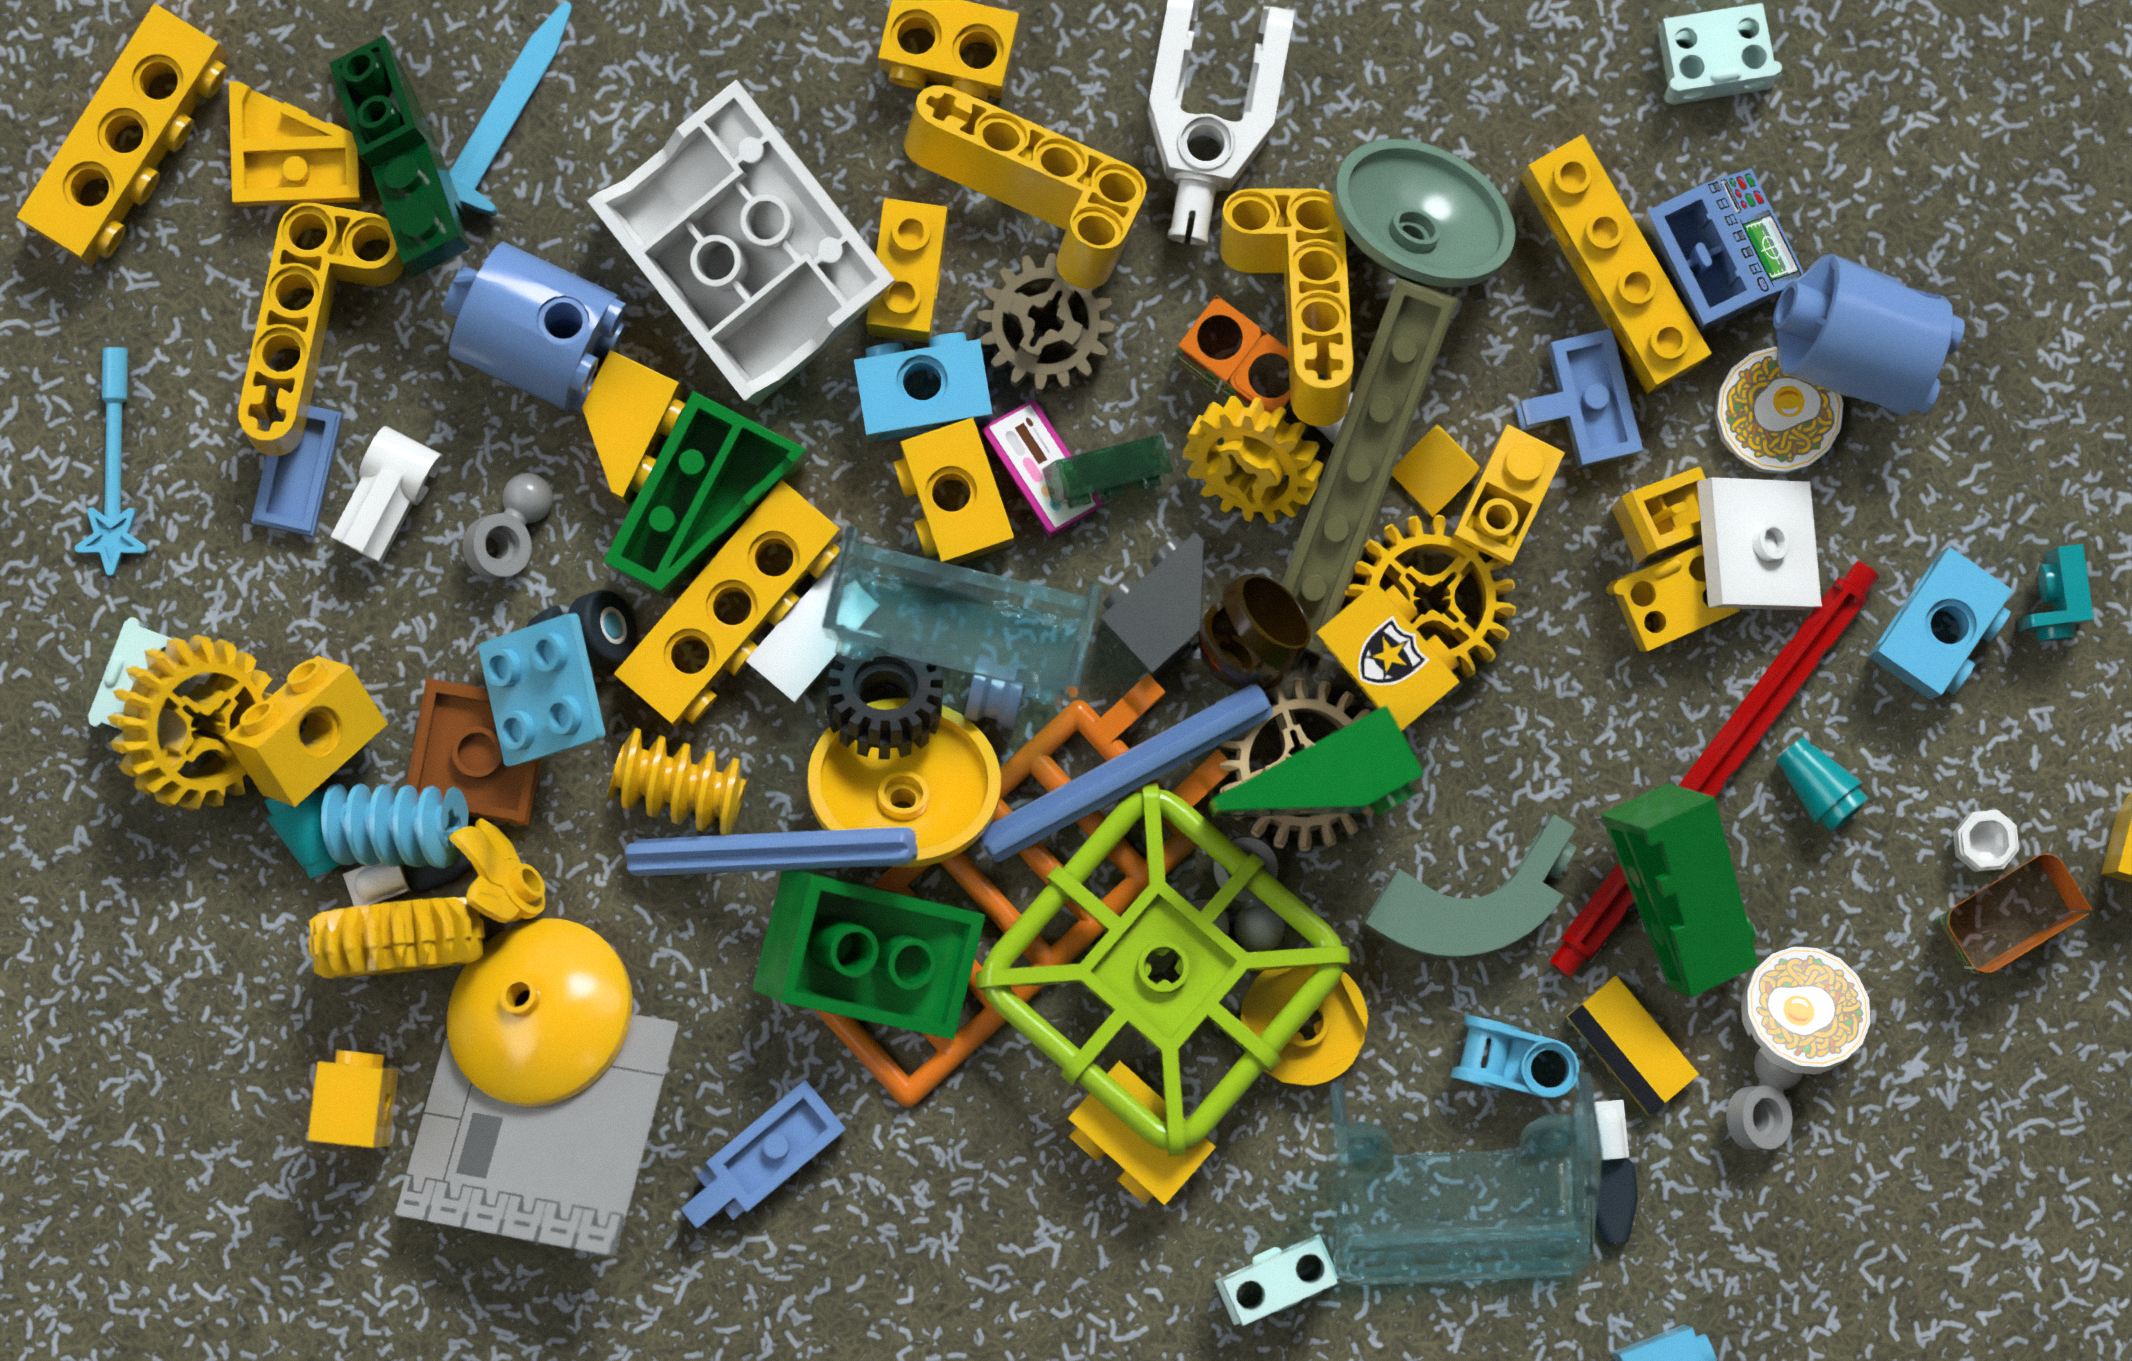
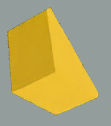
[1611,467,1706,564]

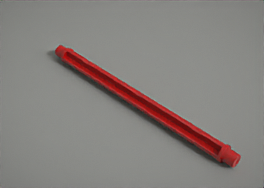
[1548,561,1880,979]

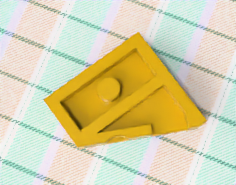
[229,81,363,207]

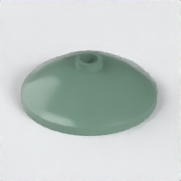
[1332,139,1515,288]

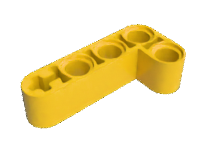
[903,85,1147,289]
[1220,189,1353,427]
[238,203,404,456]

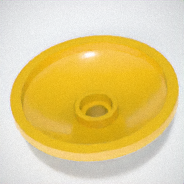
[807,698,1001,867]
[447,918,633,1107]

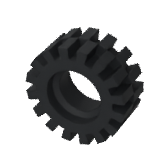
[827,635,943,760]

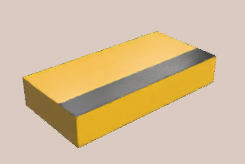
[1565,975,1699,1115]

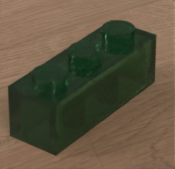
[1042,434,1173,510]

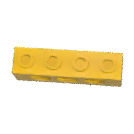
[16,3,229,267]
[1521,134,1712,395]
[614,479,842,728]

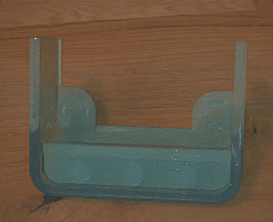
[821,525,1103,707]
[1328,1072,1603,1285]

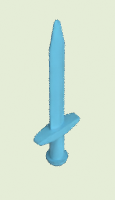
[449,1,572,216]

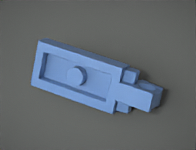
[680,1080,846,1229]

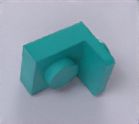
[2017,544,2094,642]

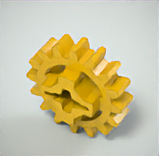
[1183,396,1323,523]

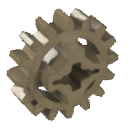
[977,253,1115,394]

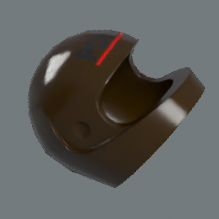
[1198,574,1311,691]

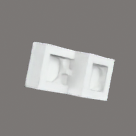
[746,568,879,704]

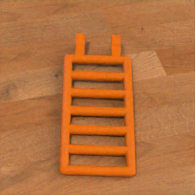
[813,673,1231,1108]

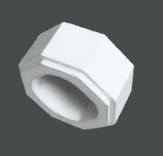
[1953,810,2019,872]

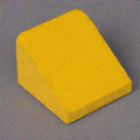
[1391,424,1481,518]

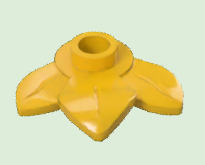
[449,818,545,923]

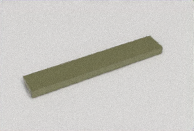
[1281,277,1458,658]

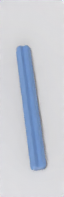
[980,684,1273,862]
[624,827,918,877]

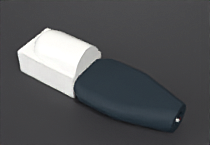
[343,852,473,907]
[1583,1100,1638,1244]

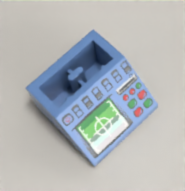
[1637,168,1804,334]

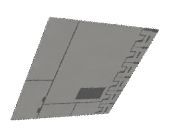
[395,995,678,1256]

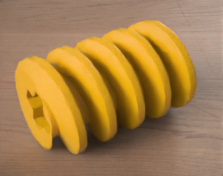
[607,728,749,835]

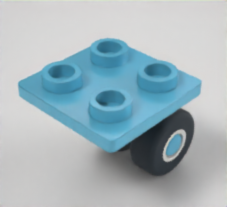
[478,590,637,767]

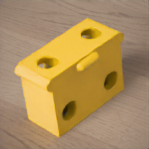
[1606,542,1740,652]

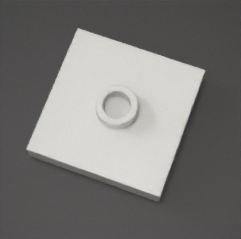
[1697,477,1822,610]

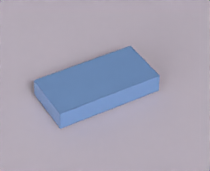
[251,406,344,538]

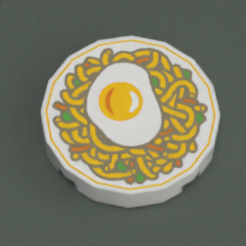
[1714,347,1843,475]
[1741,947,1870,1074]

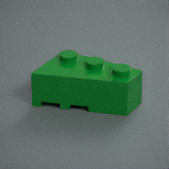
[603,391,810,598]
[1600,783,1759,998]

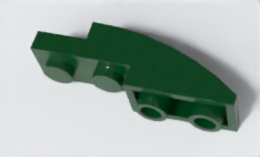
[329,35,470,277]

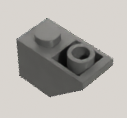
[1101,531,1205,681]

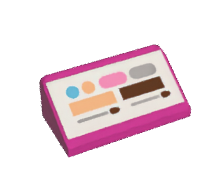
[981,399,1103,540]

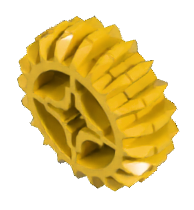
[1344,515,1516,679]
[107,635,273,810]
[308,897,485,979]

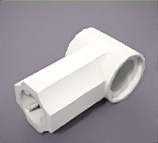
[331,426,443,563]

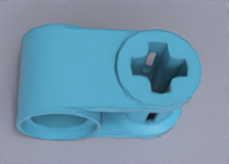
[1450,1015,1579,1098]

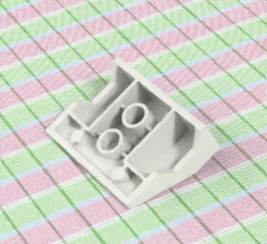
[588,80,896,405]

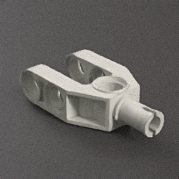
[1147,0,1295,246]

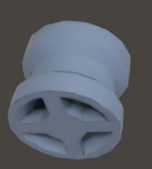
[964,657,1028,730]

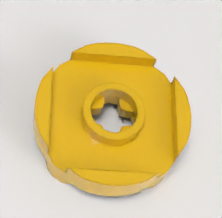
[1239,967,1368,1086]

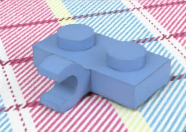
[1514,328,1643,468]

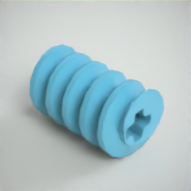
[321,783,469,868]

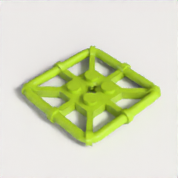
[976,783,1350,1156]

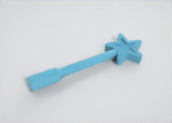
[75,347,148,576]

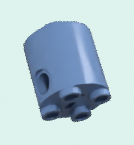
[443,241,627,413]
[1773,254,1965,416]

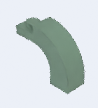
[1361,814,1577,958]

